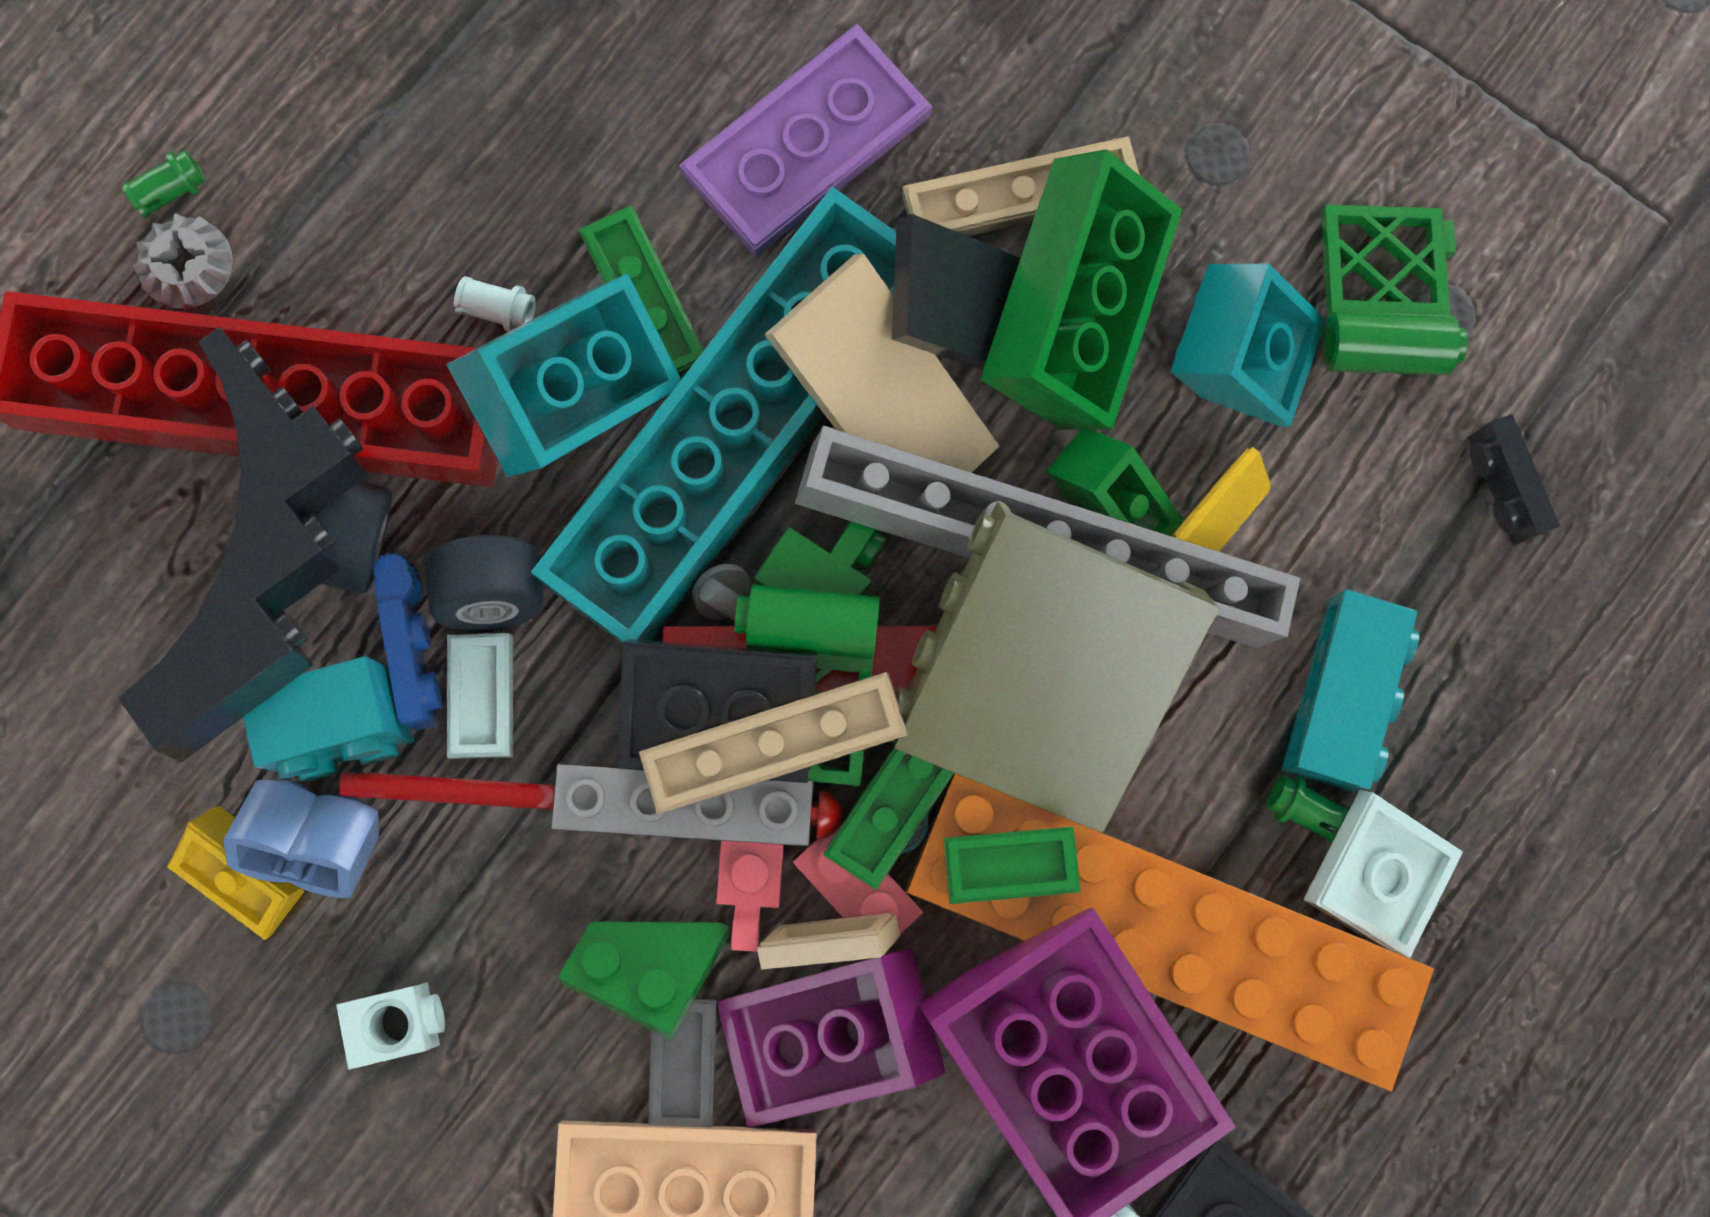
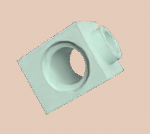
[336,982,445,1070]

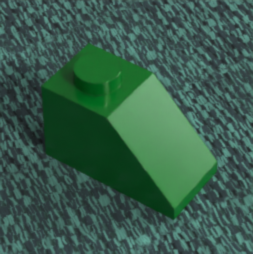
[1045,426,1183,536]

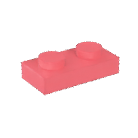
[793,823,923,934]

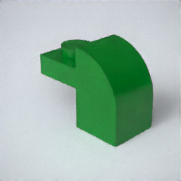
[754,521,887,596]

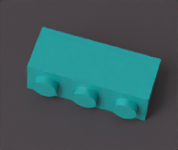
[1281,589,1419,792]

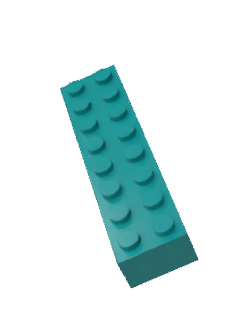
[531,187,896,644]

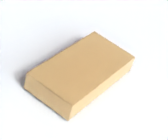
[757,913,900,970]

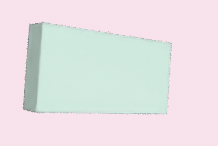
[447,633,513,759]

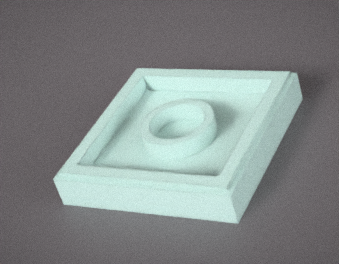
[1303,790,1463,958]

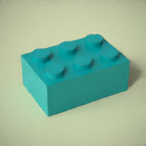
[446,273,681,478]

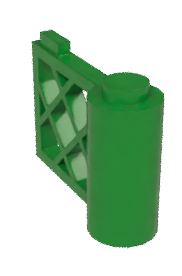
[1321,205,1468,375]
[735,584,880,786]

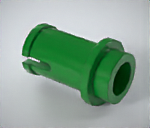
[122,150,207,218]
[1266,776,1350,843]

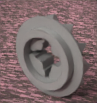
[132,214,233,309]

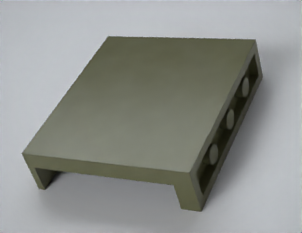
[893,501,1220,833]

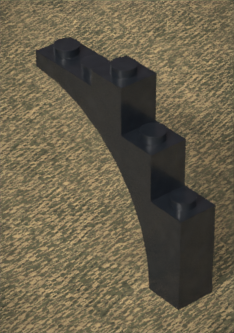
[118,327,369,762]

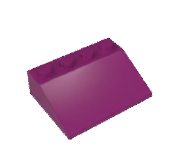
[918,907,1236,1217]

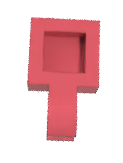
[716,841,784,952]

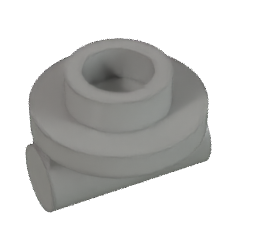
[692,564,752,621]

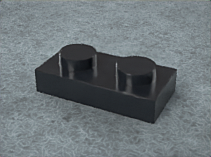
[1468,414,1560,546]

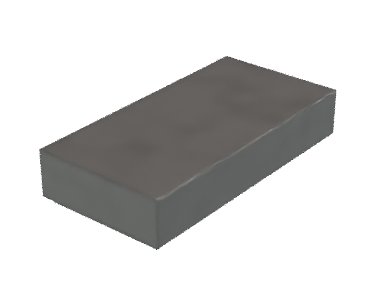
[648,998,717,1128]

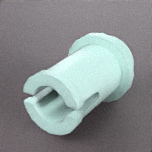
[454,276,536,332]

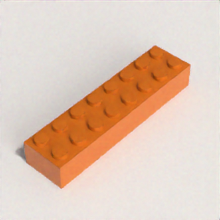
[904,773,1434,1092]

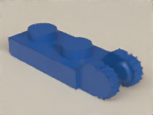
[372,552,442,731]

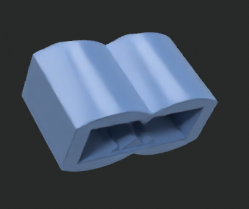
[223,780,379,898]

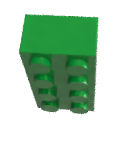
[980,149,1183,430]

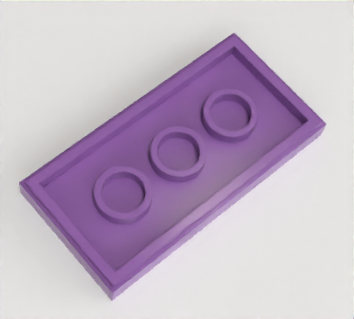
[679,24,933,258]

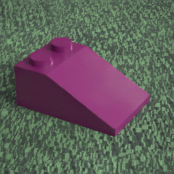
[717,948,946,1128]

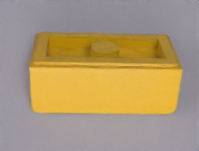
[1171,447,1271,552]
[167,806,305,940]

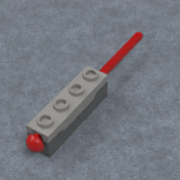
[339,764,842,847]

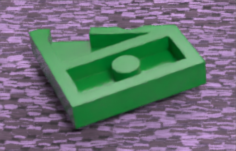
[558,922,730,1041]

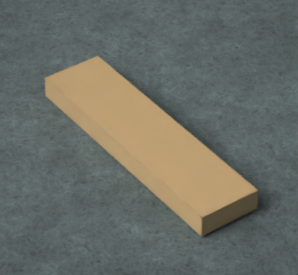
[902,136,1140,236]
[639,672,908,814]

